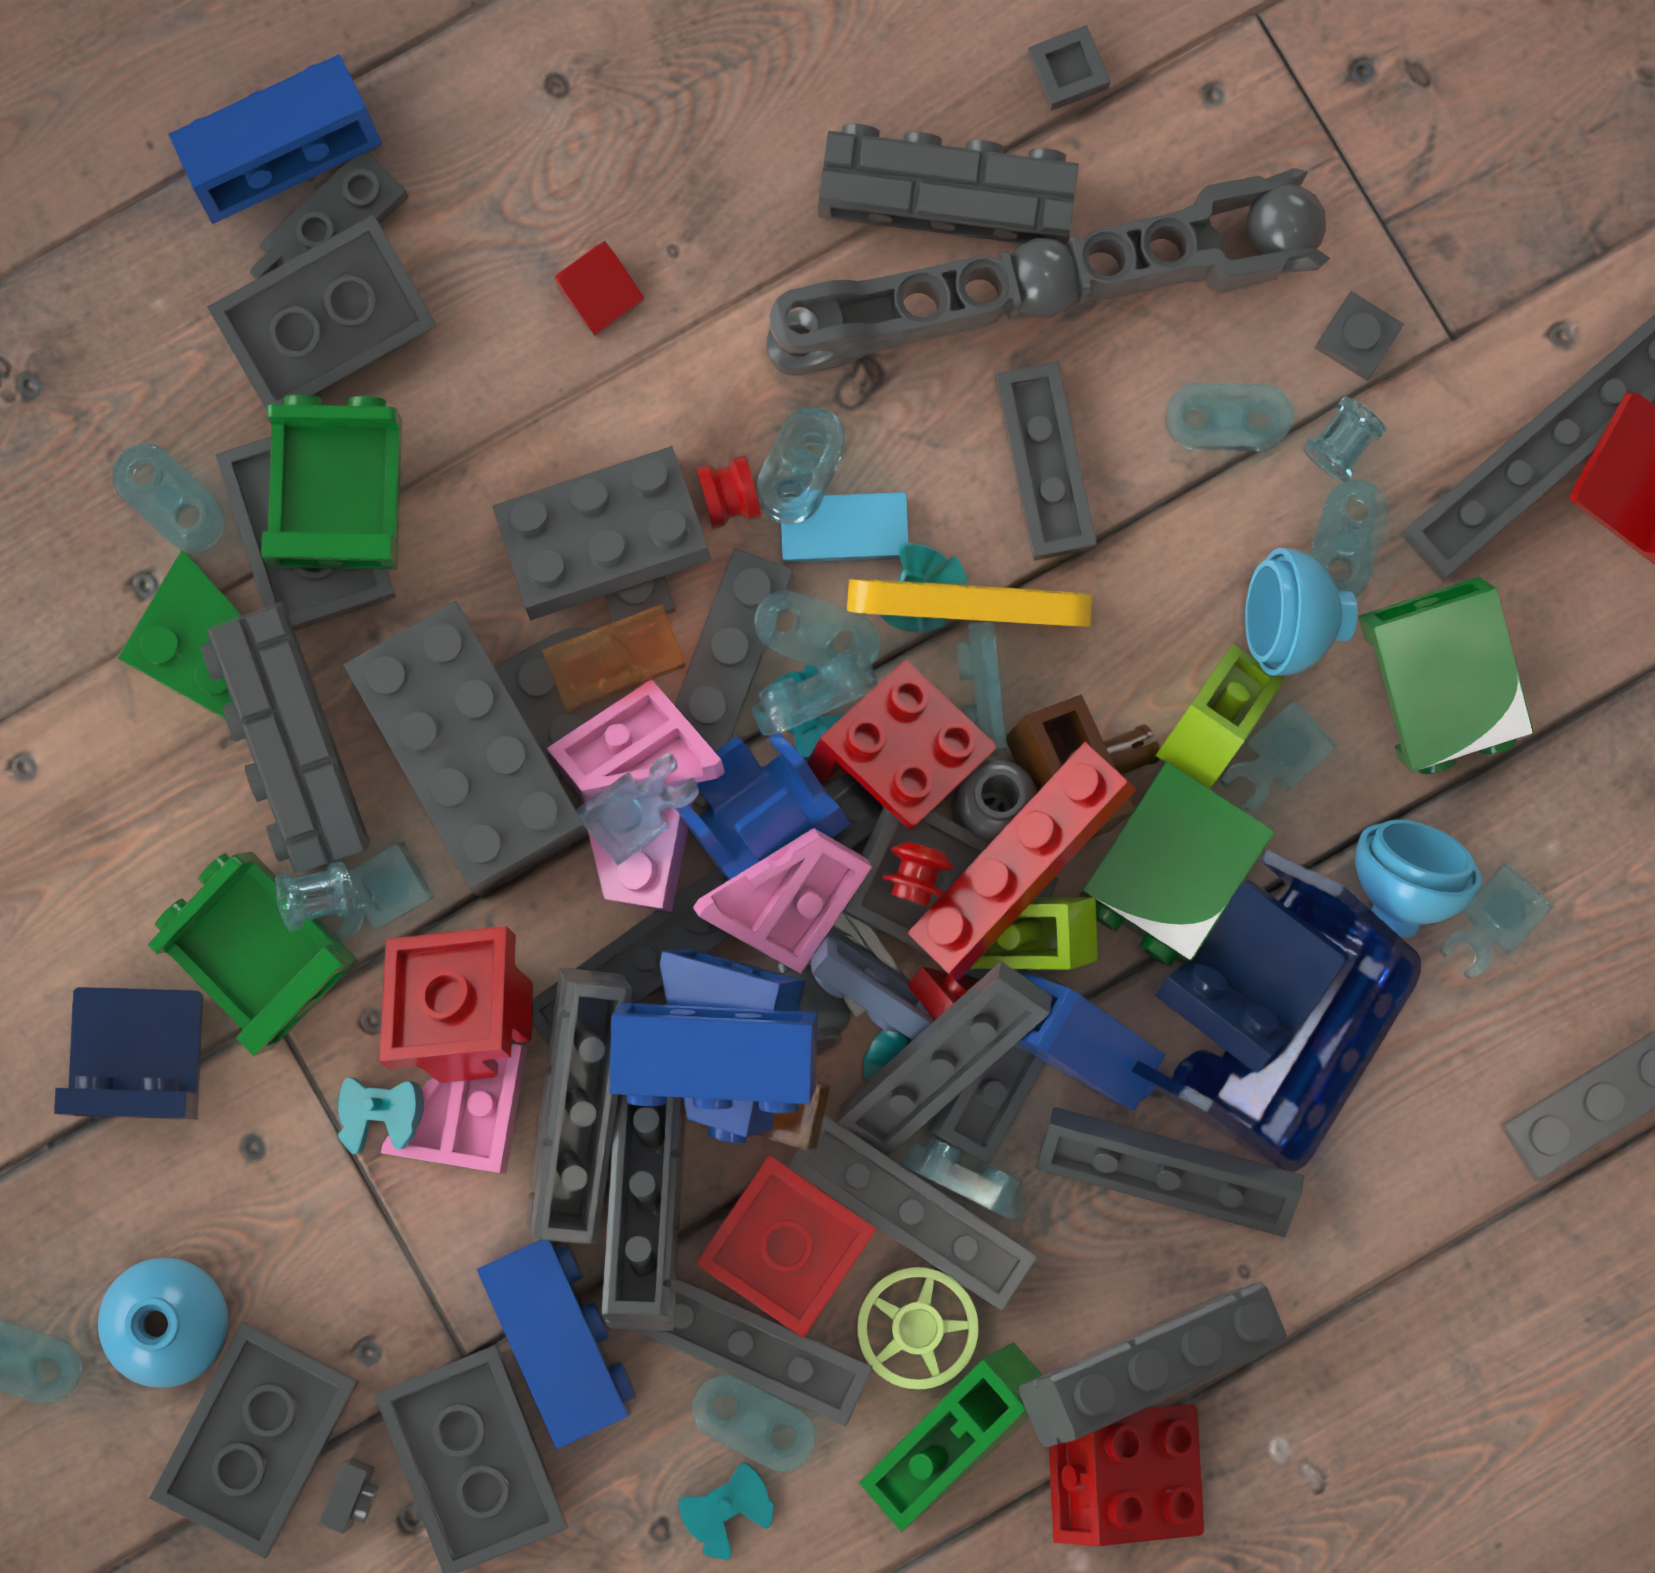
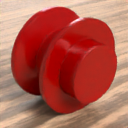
[882,842,954,907]

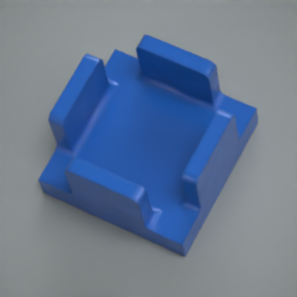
[675,731,851,880]

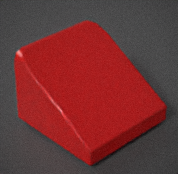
[555,241,645,336]

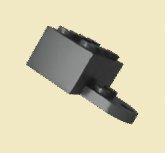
[343,601,645,897]

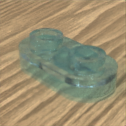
[1165,383,1294,451]
[757,408,845,524]
[112,444,225,553]
[1309,479,1389,598]
[754,590,880,676]
[751,651,879,736]
[901,1137,1028,1223]
[0,1318,82,1404]
[692,1374,816,1471]

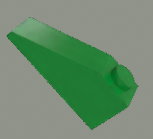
[859,1342,1042,1532]

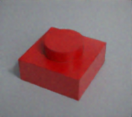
[907,967,975,1020]

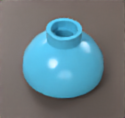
[1245,548,1358,676]
[1354,820,1482,937]
[98,1257,229,1388]

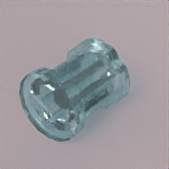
[1303,397,1386,482]
[275,861,356,931]

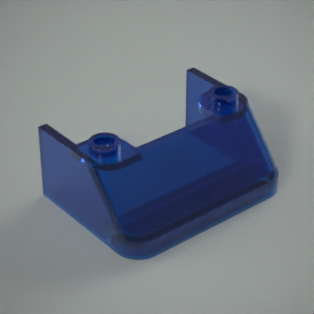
[1132,850,1421,1172]

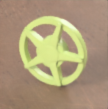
[857,1267,979,1390]

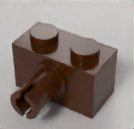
[1004,694,1160,839]

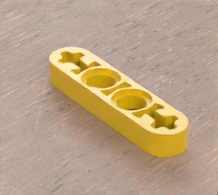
[847,579,1093,627]

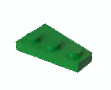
[118,549,241,720]

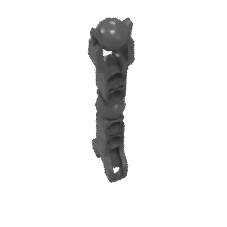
[766,168,1330,375]

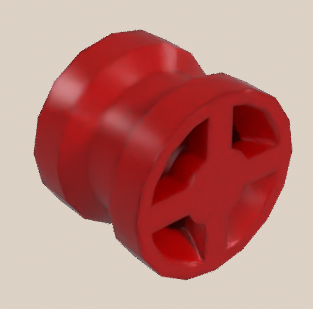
[697,455,761,529]

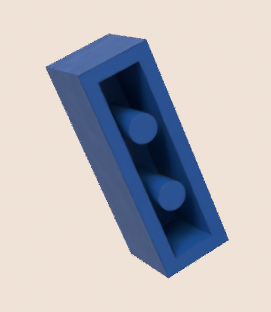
[168,54,383,224]
[609,1003,818,1113]
[476,1240,636,1450]

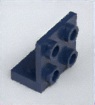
[1155,880,1349,1075]
[54,987,203,1120]

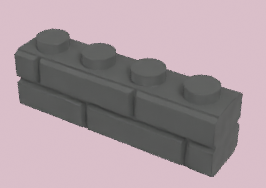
[818,124,1079,245]
[201,601,370,873]
[526,968,632,1244]
[602,1094,686,1331]
[1019,1281,1287,1448]

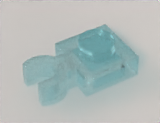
[1220,700,1338,812]
[577,753,699,865]
[312,842,435,941]
[1439,863,1554,979]

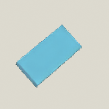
[780,492,909,564]

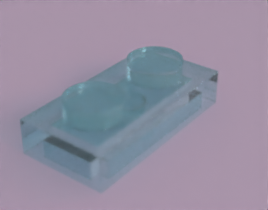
[956,622,1007,757]

